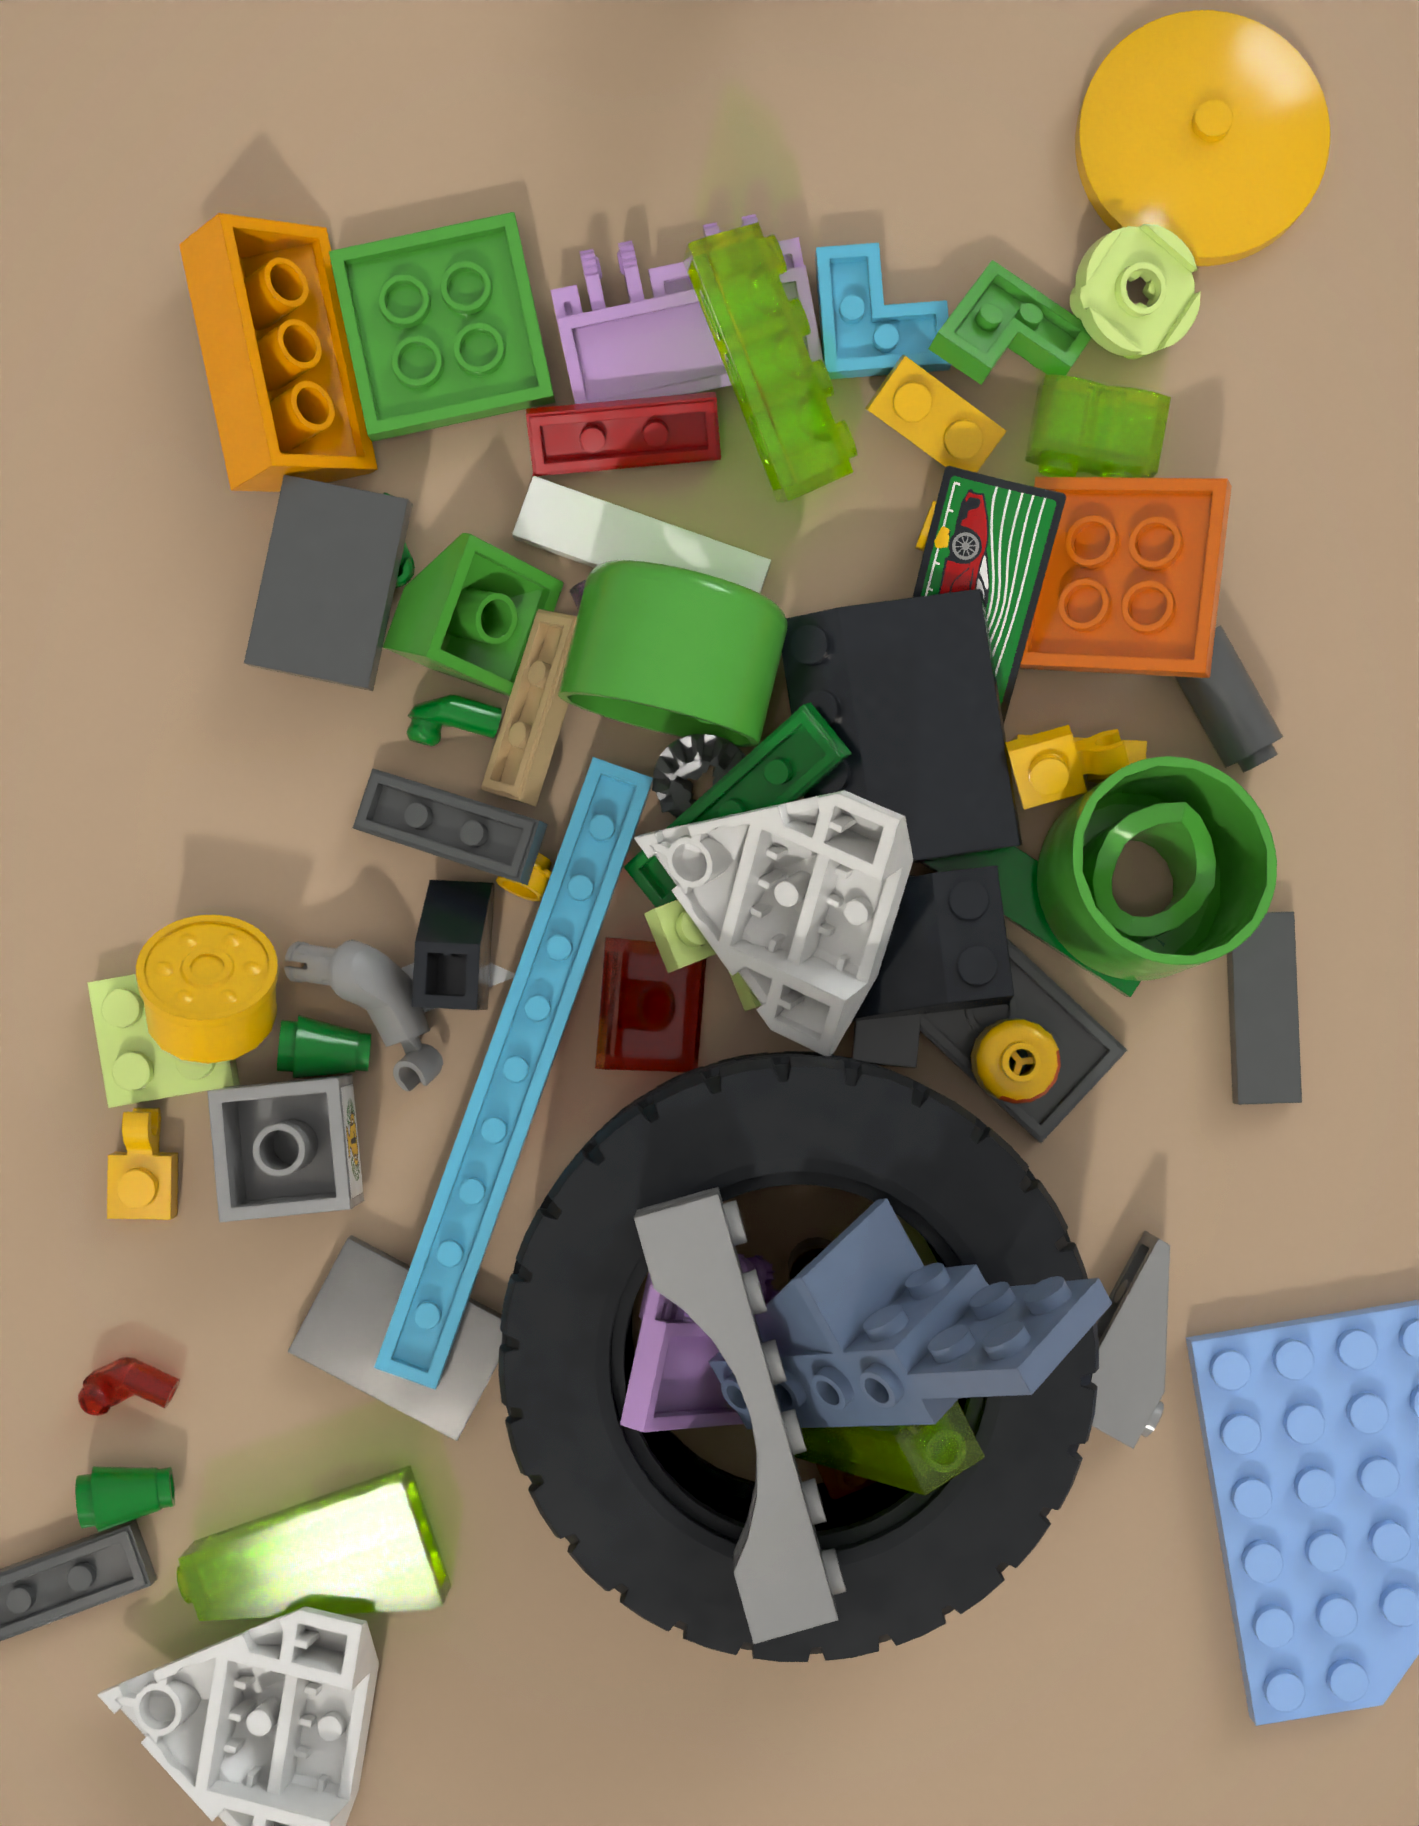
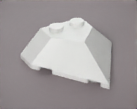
[634,790,913,1056]
[97,1606,379,1826]

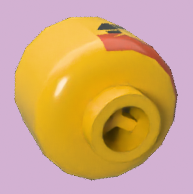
[971,1018,1061,1104]

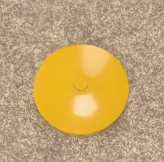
[1075,10,1330,266]

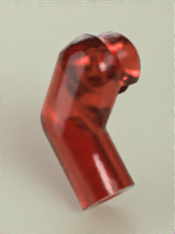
[78,1357,180,1416]

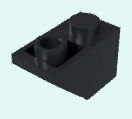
[412,880,495,1010]

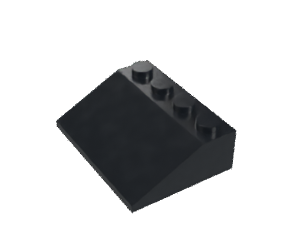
[782,589,1022,863]

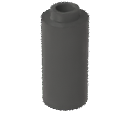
[1174,625,1283,773]

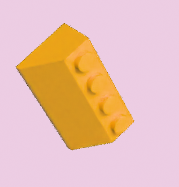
[179,213,378,492]

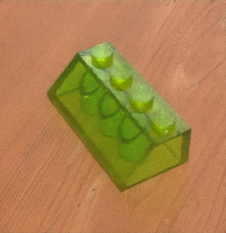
[683,222,858,502]

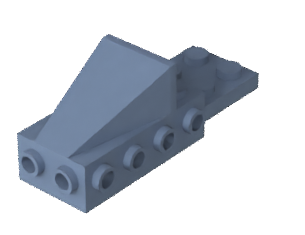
[708,1198,1112,1429]

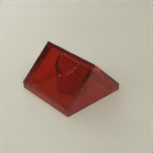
[595,937,707,1072]

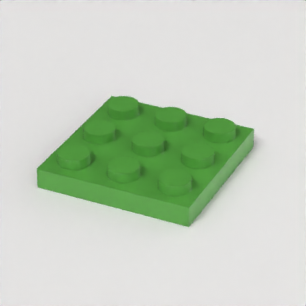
[329,212,556,442]

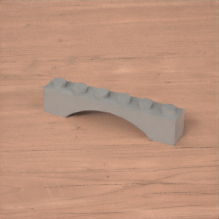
[634,1187,847,1644]

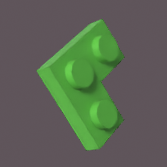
[928,260,1091,385]

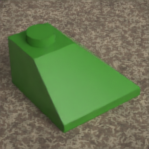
[383,533,564,697]

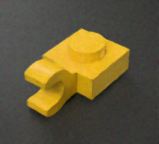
[1005,725,1129,810]
[107,1108,178,1220]

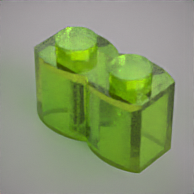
[1025,375,1171,478]

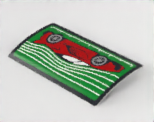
[912,466,1066,724]

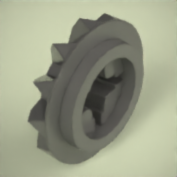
[652,734,746,818]

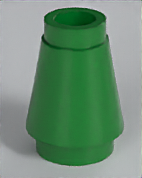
[277,1015,372,1078]
[75,1466,175,1532]

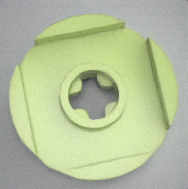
[1070,224,1201,359]

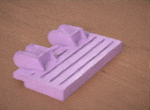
[550,214,824,404]
[620,1254,780,1432]

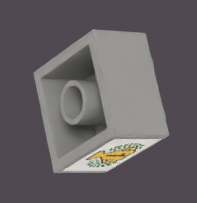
[207,1074,364,1222]

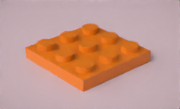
[1019,477,1232,678]

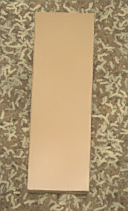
[481,609,577,807]

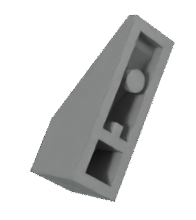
[1091,1231,1170,1449]

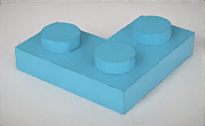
[815,243,951,380]

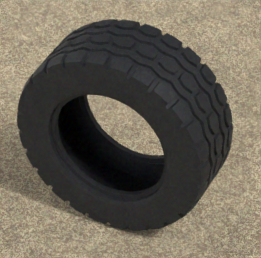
[498,1051,1099,1662]

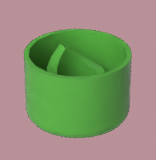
[558,560,787,747]
[1037,756,1277,981]

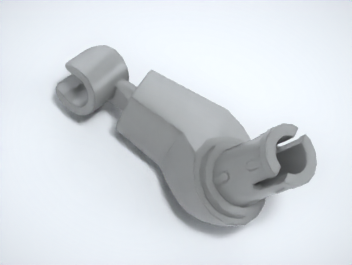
[284,940,443,1091]

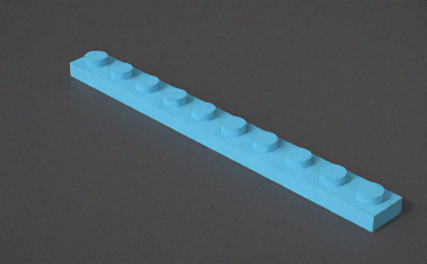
[374,757,653,1390]

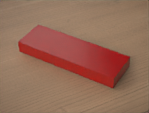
[526,392,721,476]

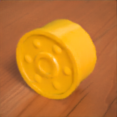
[136,915,278,1064]

